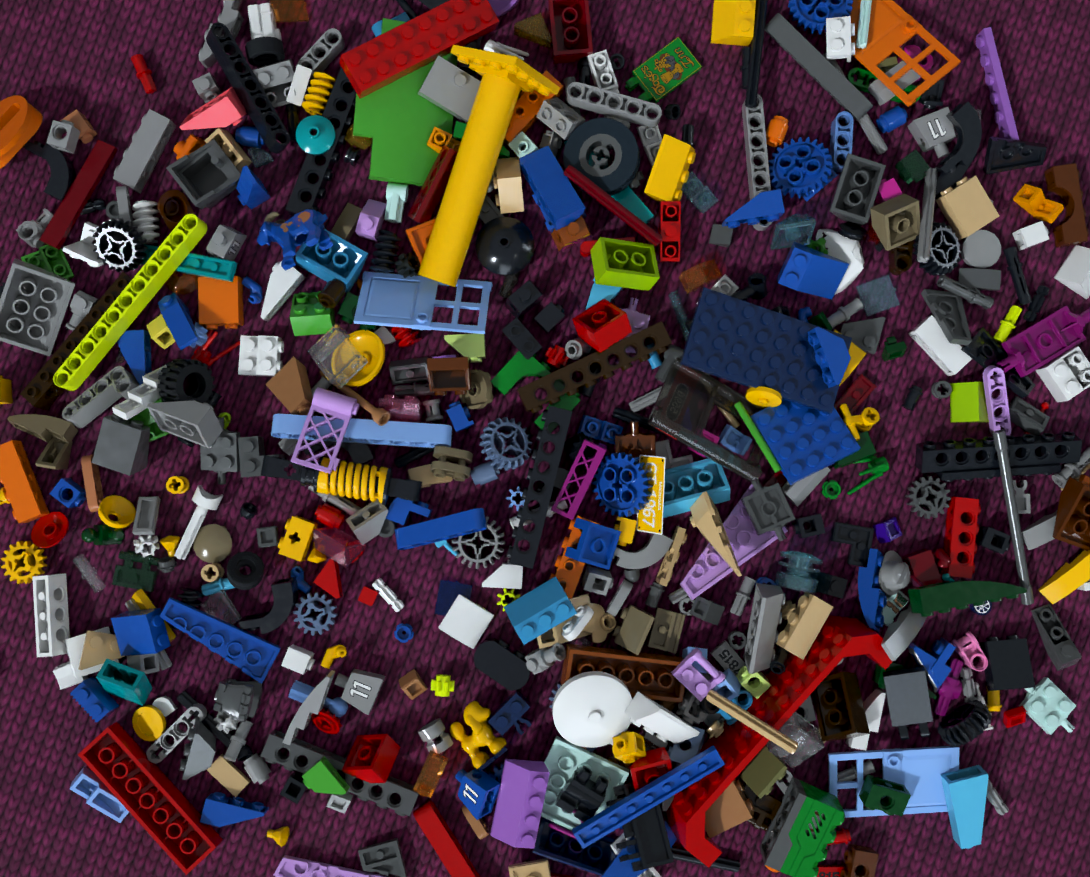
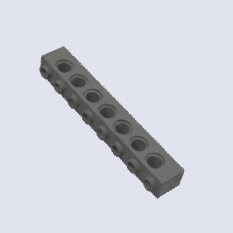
[261,729,421,816]

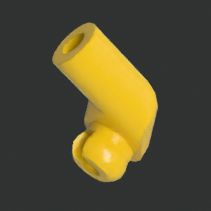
[321,644,347,669]

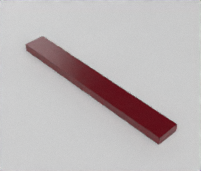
[762,374,877,488]

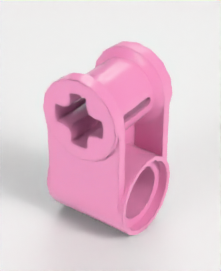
[951,631,988,671]

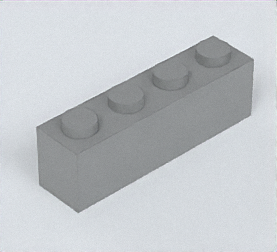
[113,109,176,194]

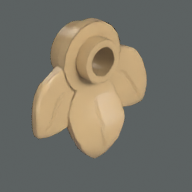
[583,603,616,643]

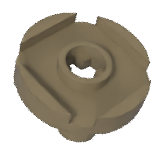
[459,370,493,409]

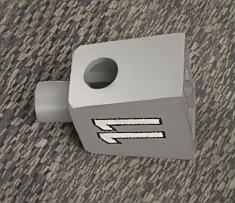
[908,107,955,159]
[206,224,247,261]
[334,669,386,715]

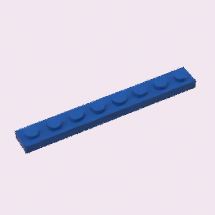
[572,745,725,849]

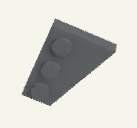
[921,289,972,346]

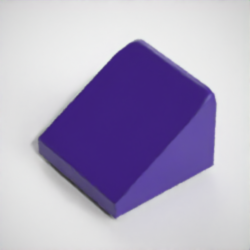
[873,517,902,543]

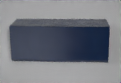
[533,817,615,876]

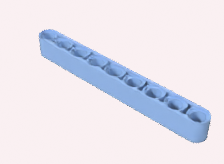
[271,414,452,448]

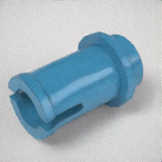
[645,343,663,369]

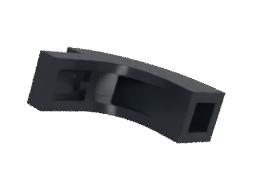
[935,101,982,174]
[23,140,76,201]
[304,440,376,466]
[239,577,298,634]

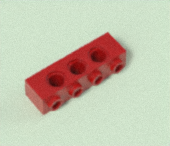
[941,496,981,579]

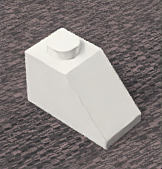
[482,559,523,589]

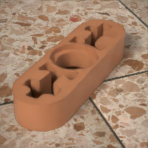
[81,454,104,512]

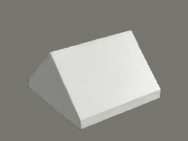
[1054,245,1090,299]

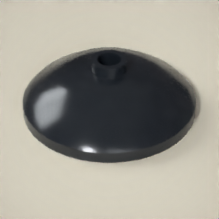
[475,217,535,276]

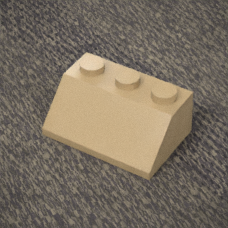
[776,592,833,660]

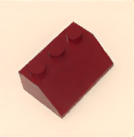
[548,0,593,64]

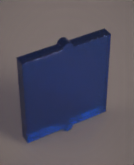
[434,580,473,616]
[479,746,509,771]

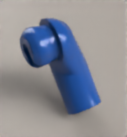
[241,276,263,304]
[798,306,812,323]
[291,566,312,595]

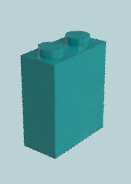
[96,659,153,706]

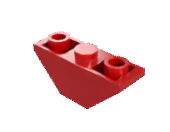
[658,201,681,262]

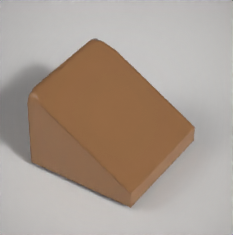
[399,669,428,700]

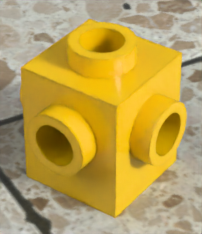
[612,731,646,763]

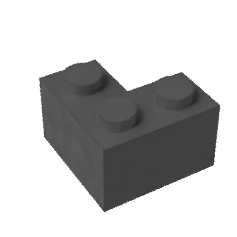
[238,436,285,478]

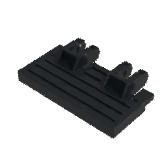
[606,783,674,872]

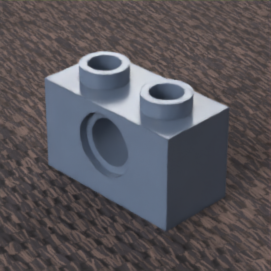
[668,726,705,768]

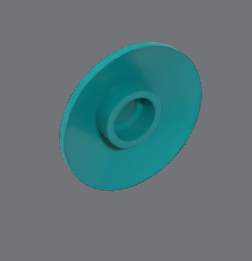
[296,115,336,155]

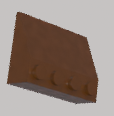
[1053,477,1090,551]

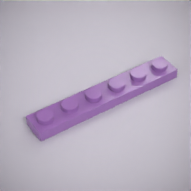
[976,27,1019,140]

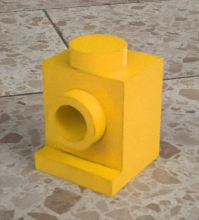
[614,516,637,547]

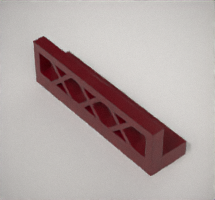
[407,145,458,223]

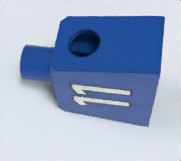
[455,768,500,820]

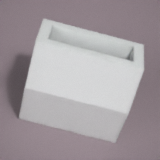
[53,661,89,690]

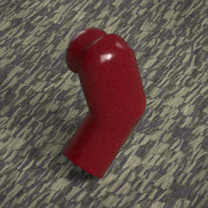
[934,548,951,569]

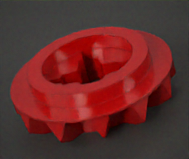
[311,708,342,734]

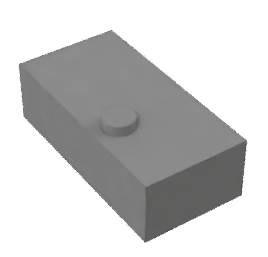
[417,55,481,124]

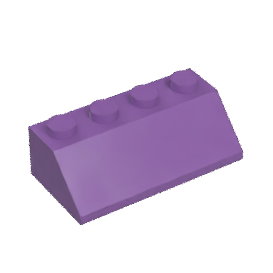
[490,759,550,849]

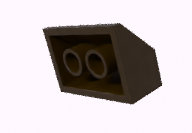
[812,672,870,741]

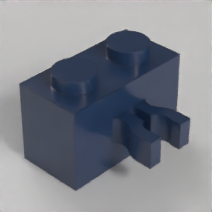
[488,690,532,736]

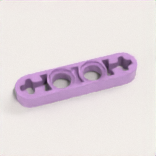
[983,365,1012,436]

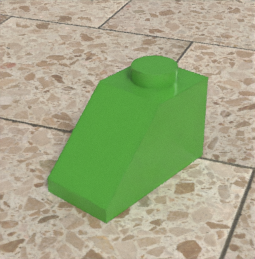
[302,756,350,795]

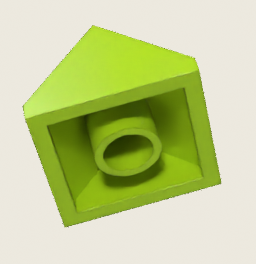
[950,382,989,423]

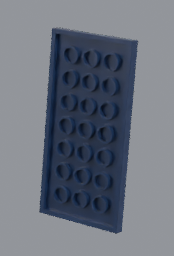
[680,287,852,414]

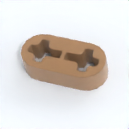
[461,805,490,840]

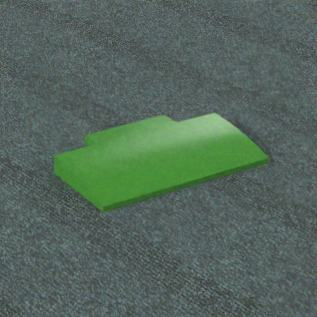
[353,18,458,189]

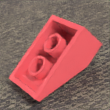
[179,87,247,130]

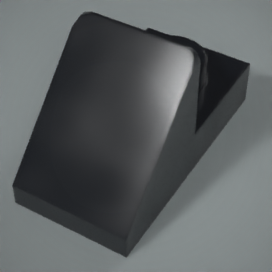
[803,568,848,599]

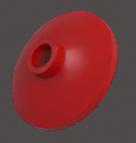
[31,512,69,548]

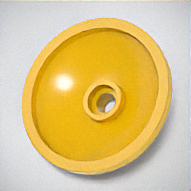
[332,330,385,387]

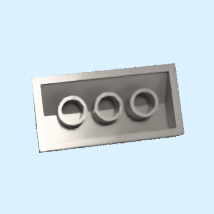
[743,583,786,674]

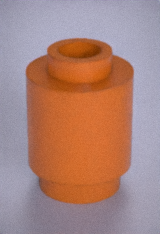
[766,115,789,147]

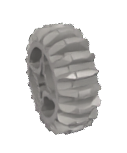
[452,516,505,569]

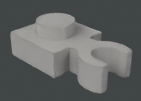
[1013,480,1031,514]

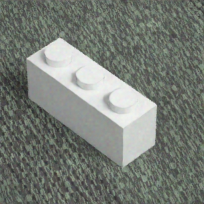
[908,315,972,376]

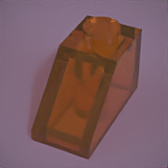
[679,259,722,294]
[413,750,449,798]

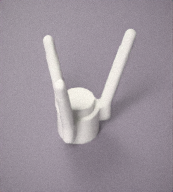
[484,39,529,60]

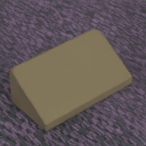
[331,203,362,242]

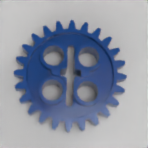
[788,0,853,35]
[768,137,833,199]
[592,452,653,517]

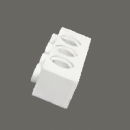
[32,573,70,657]

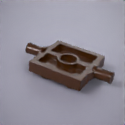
[615,420,656,476]

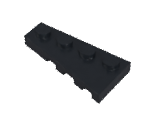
[961,327,1035,398]

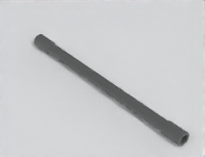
[993,430,1034,605]

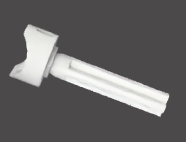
[174,485,223,560]

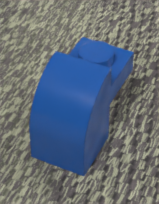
[386,497,433,525]

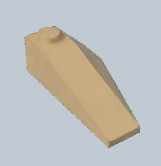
[689,491,742,577]

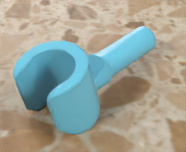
[435,540,459,556]

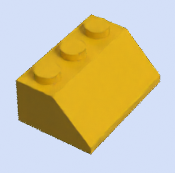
[711,0,756,46]
[644,134,696,202]

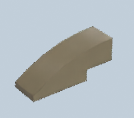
[7,414,78,444]

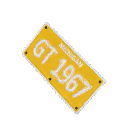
[636,455,666,535]

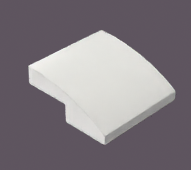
[438,594,495,649]
[64,627,119,678]

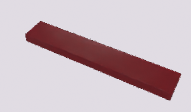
[39,139,118,250]

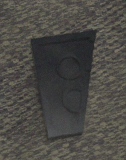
[983,136,1047,174]

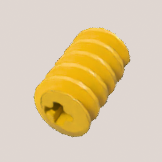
[301,72,336,116]

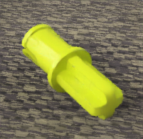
[993,305,1022,343]

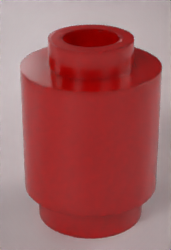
[314,503,346,529]

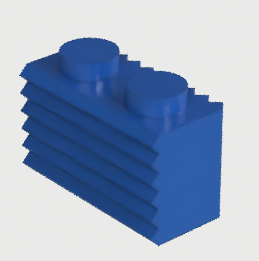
[70,677,119,722]

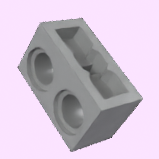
[536,97,585,140]

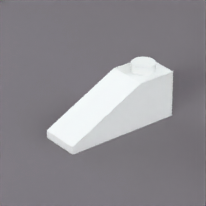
[261,261,305,322]

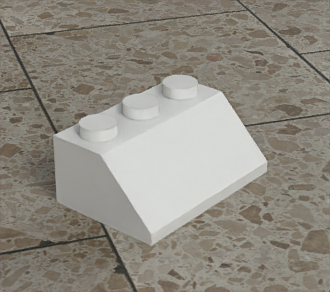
[625,691,700,744]

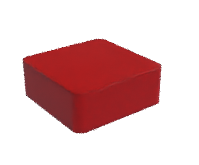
[358,586,379,606]

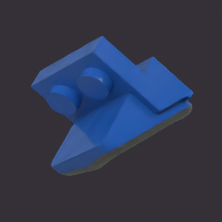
[908,637,956,692]

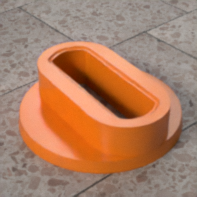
[0,95,43,169]

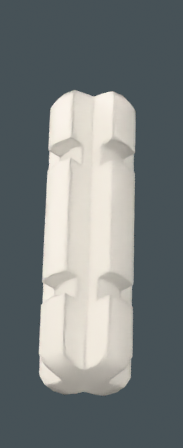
[372,578,404,612]

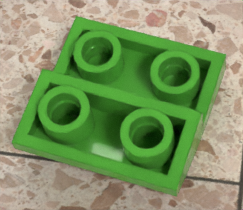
[21,245,75,280]

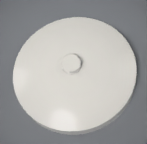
[552,671,632,748]

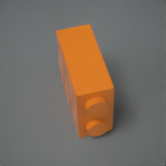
[198,276,244,330]

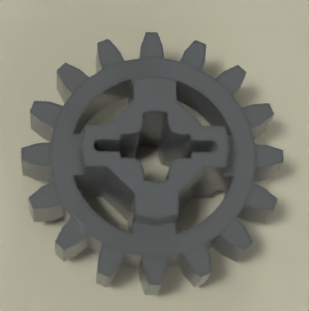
[905,476,951,519]

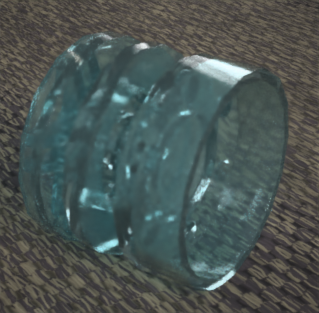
[774,550,823,593]

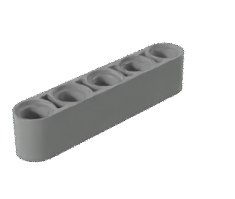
[567,82,662,128]

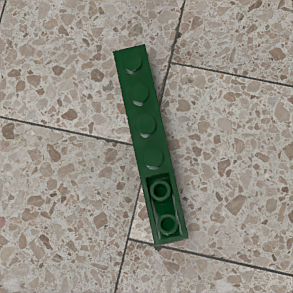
[908,581,1027,617]

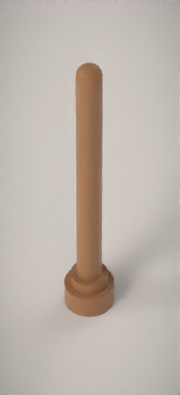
[319,368,390,426]

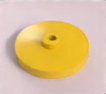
[746,386,782,407]
[132,705,166,741]

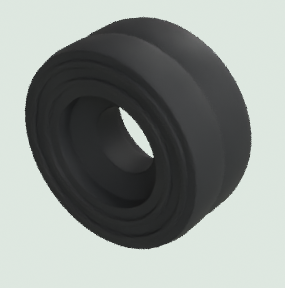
[227,551,264,590]

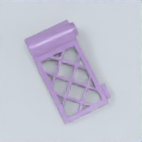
[291,387,360,474]

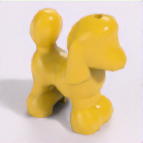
[450,701,507,769]

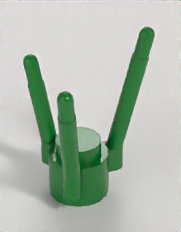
[847,455,889,495]

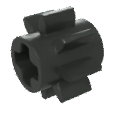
[395,252,420,278]

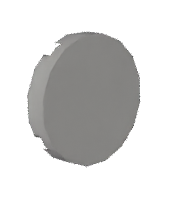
[960,230,1001,269]

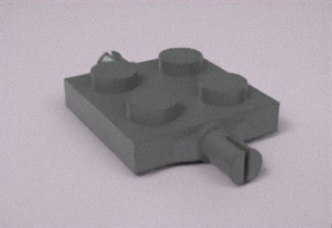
[200,417,240,485]
[741,476,795,542]

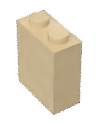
[935,176,999,240]

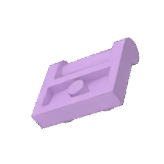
[671,648,726,702]

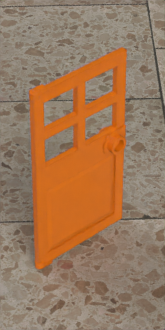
[849,0,961,107]

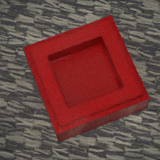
[1003,705,1026,728]

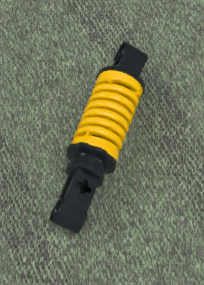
[261,455,422,505]

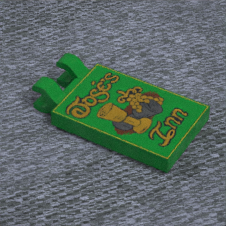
[625,37,702,104]

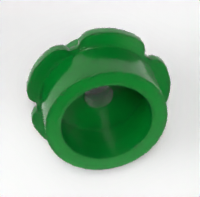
[822,480,841,499]

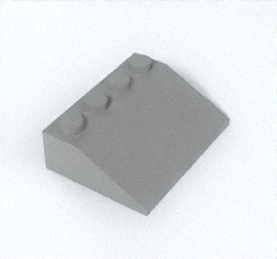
[0,258,75,356]

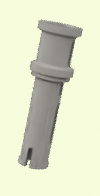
[1051,447,1090,488]

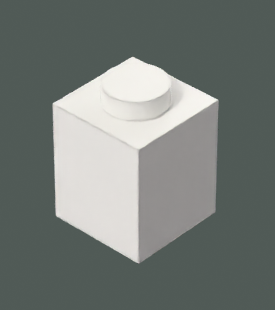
[1012,221,1049,251]
[281,644,315,675]

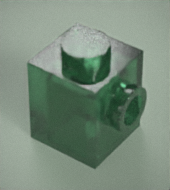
[895,149,930,184]

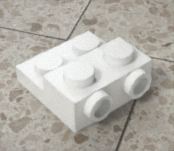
[238,335,284,377]

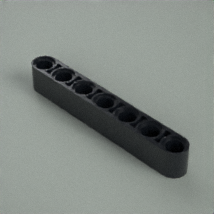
[206,22,290,154]

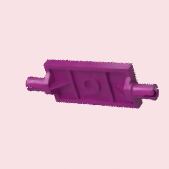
[996,305,1090,377]

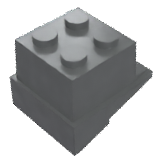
[166,139,241,209]

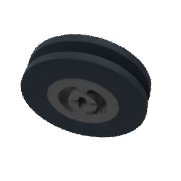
[563,118,640,196]

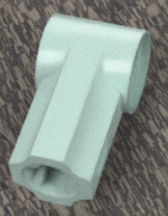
[384,182,409,223]

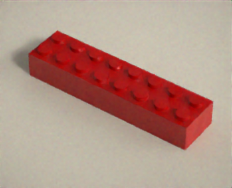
[339,0,499,99]
[78,722,223,875]

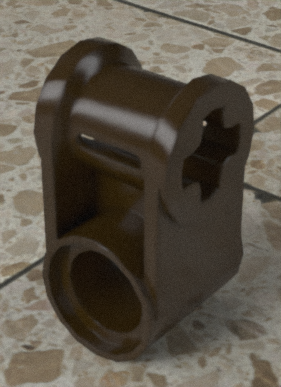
[888,240,914,276]

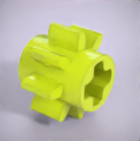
[497,588,520,611]
[431,674,455,697]

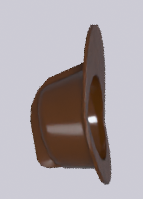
[157,189,196,232]

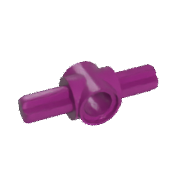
[934,658,963,716]

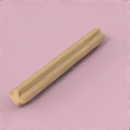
[706,690,798,754]

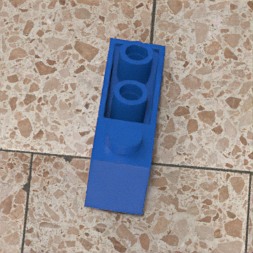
[722,189,785,228]
[200,792,269,827]

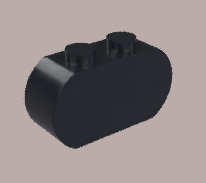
[474,638,530,691]

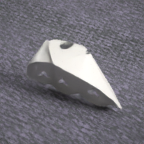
[816,229,865,295]

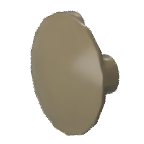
[193,524,232,563]

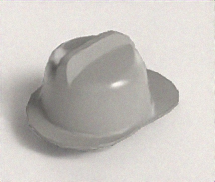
[879,551,911,595]

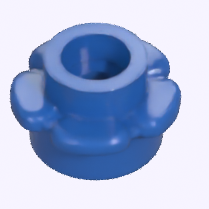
[394,623,414,643]

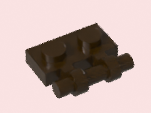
[743,783,782,831]

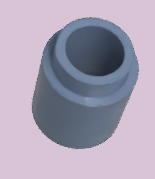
[470,460,500,486]

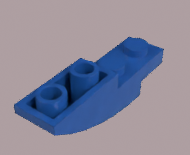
[858,548,887,633]

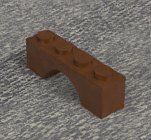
[1044,163,1089,248]

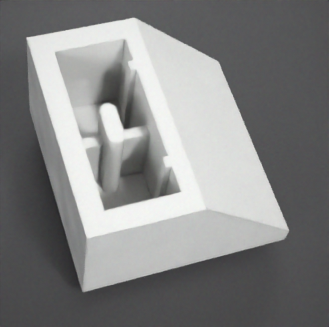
[1035,346,1090,403]

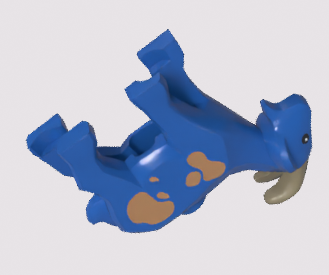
[257,209,333,271]

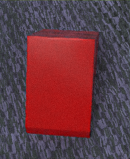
[313,557,343,598]

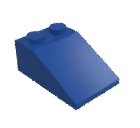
[777,242,849,300]

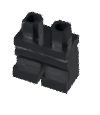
[556,766,608,822]

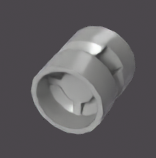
[418,718,454,757]

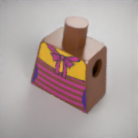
[551,215,592,252]

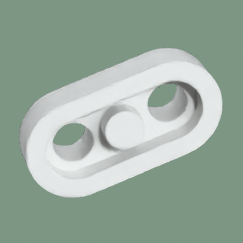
[562,605,594,641]

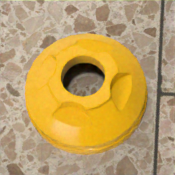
[98,495,136,528]

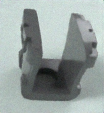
[213,678,263,722]

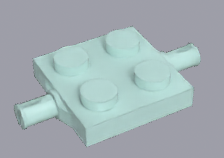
[1019,677,1076,735]

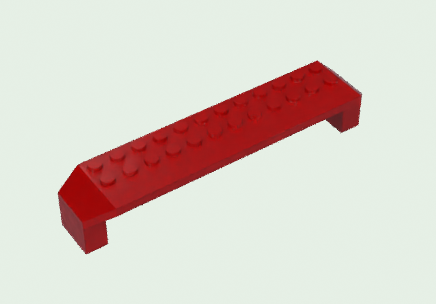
[666,615,893,868]

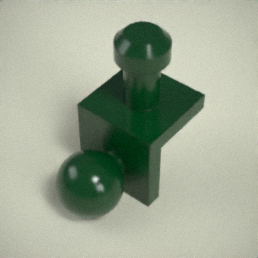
[81,525,125,545]

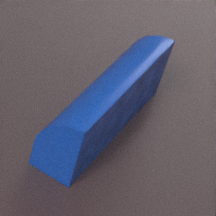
[520,146,585,230]

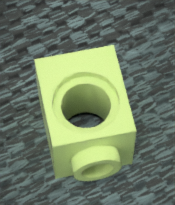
[736,666,771,699]

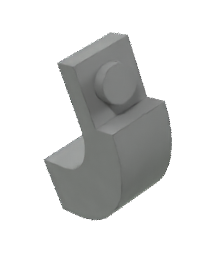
[613,534,673,569]

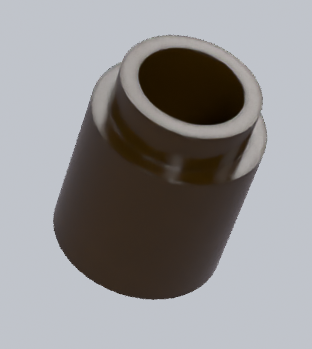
[318,279,346,308]

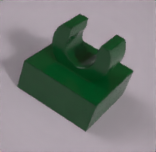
[881,336,907,361]

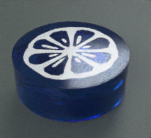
[970,600,992,615]

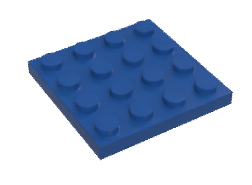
[750,399,861,486]

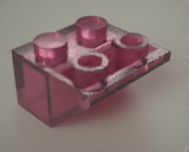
[379,395,423,423]

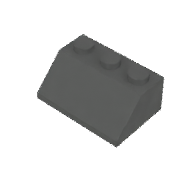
[829,153,886,226]

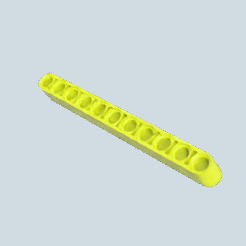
[53,214,207,391]

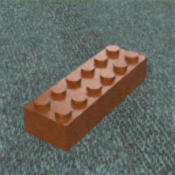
[560,644,685,703]

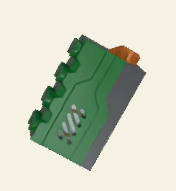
[759,777,845,877]

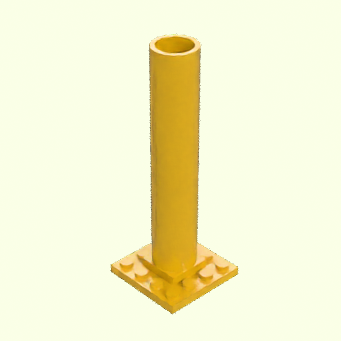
[418,45,560,287]

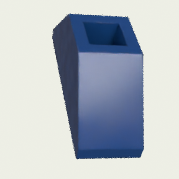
[807,327,851,388]

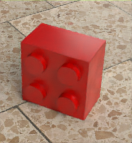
[572,299,632,353]

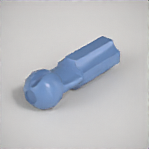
[288,680,348,717]

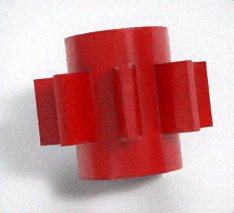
[545,345,569,369]

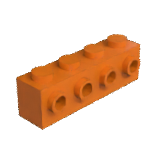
[504,70,563,148]
[0,440,50,523]
[549,515,600,599]

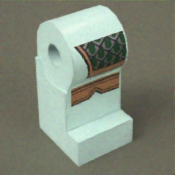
[882,590,909,626]

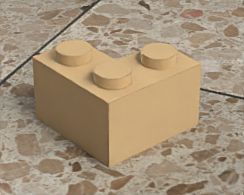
[493,157,524,214]

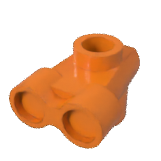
[173,134,207,160]

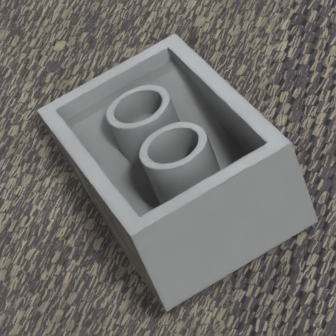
[147,400,223,449]

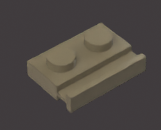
[647,607,686,654]

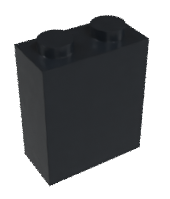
[980,635,1035,691]

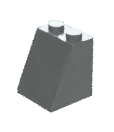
[92,413,150,476]

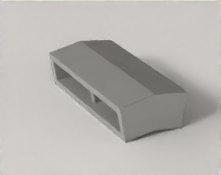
[868,60,921,106]
[781,467,831,507]

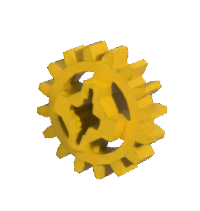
[1,541,47,584]

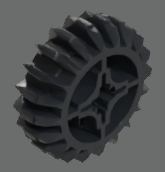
[92,218,149,272]
[912,222,962,276]
[937,700,992,747]

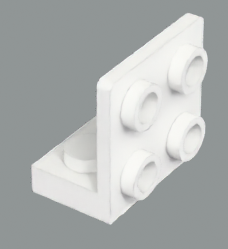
[63,222,123,267]

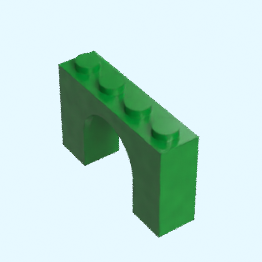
[491,351,581,433]

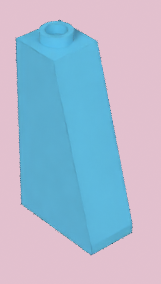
[941,765,988,849]

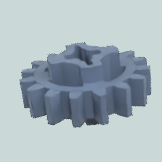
[293,592,338,636]

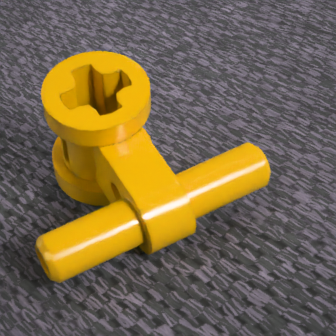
[839,404,880,441]

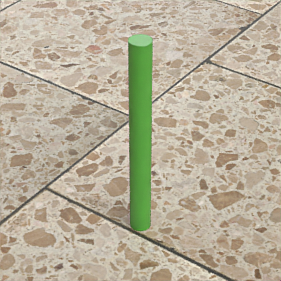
[734,401,782,473]

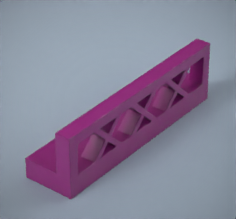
[551,439,607,520]

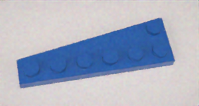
[159,597,281,684]

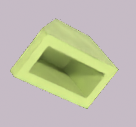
[444,333,486,363]

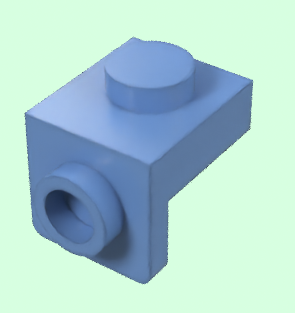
[718,424,753,456]

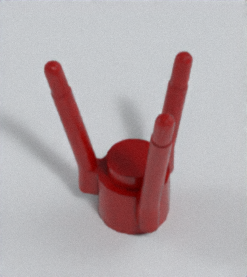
[191,330,240,366]

